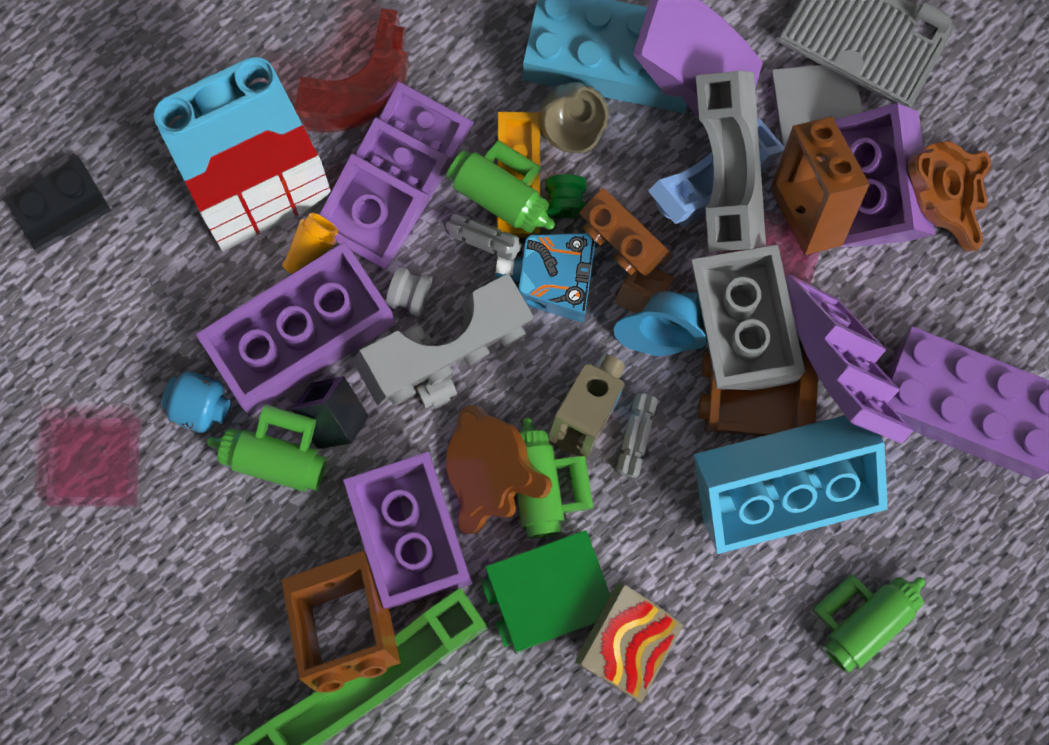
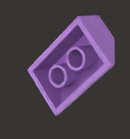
[834,103,935,248]
[344,452,472,609]

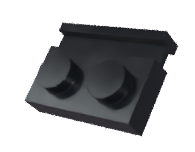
[5,157,112,253]

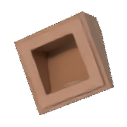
[615,268,675,313]

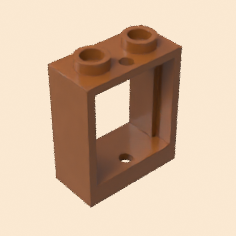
[770,116,870,255]
[281,550,400,693]

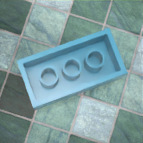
[523,0,687,113]
[694,415,888,554]

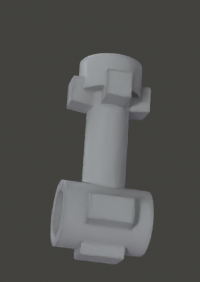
[402,326,457,408]

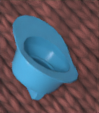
[613,291,707,357]

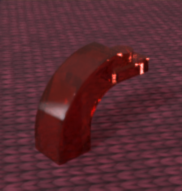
[295,8,410,133]

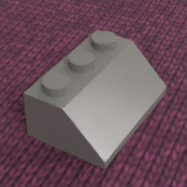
[691,245,805,390]

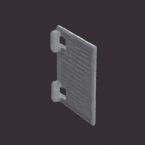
[776,0,955,108]

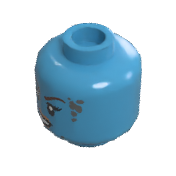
[161,371,230,433]

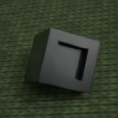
[292,376,368,449]

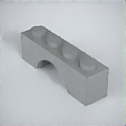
[696,71,766,252]
[352,273,534,406]

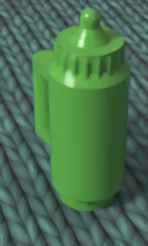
[446,140,555,233]
[207,404,327,492]
[516,418,594,539]
[812,574,925,674]

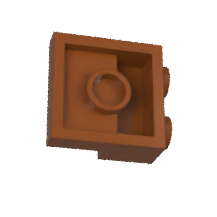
[579,188,674,276]

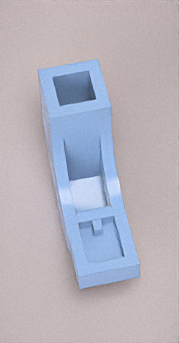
[648,118,785,228]

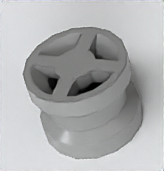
[386,266,432,317]

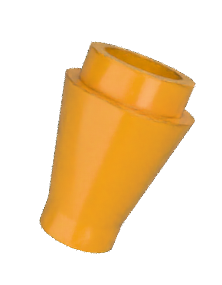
[282,213,339,275]

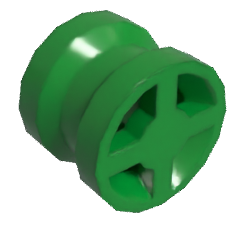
[545,174,587,218]

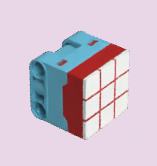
[154,57,331,252]

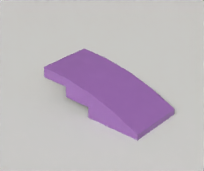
[633,0,763,116]
[320,81,474,269]
[785,274,914,444]

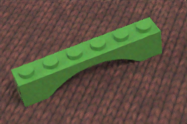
[235,588,487,745]

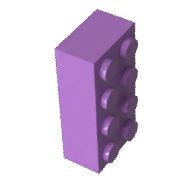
[196,242,396,417]
[887,326,1049,480]

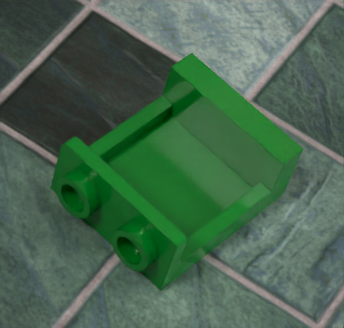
[480,530,611,654]

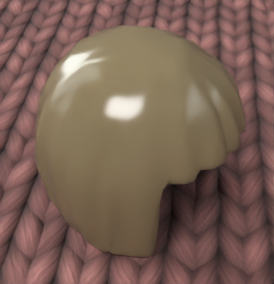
[538,82,609,154]

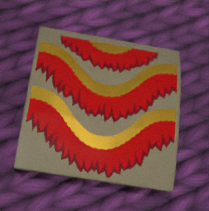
[574,583,683,703]

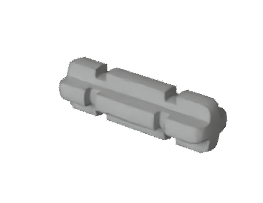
[446,213,522,260]
[616,393,658,478]

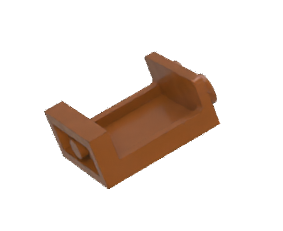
[698,347,819,437]

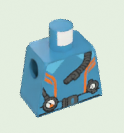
[495,234,595,322]

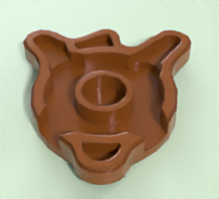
[908,141,991,252]
[446,405,552,534]

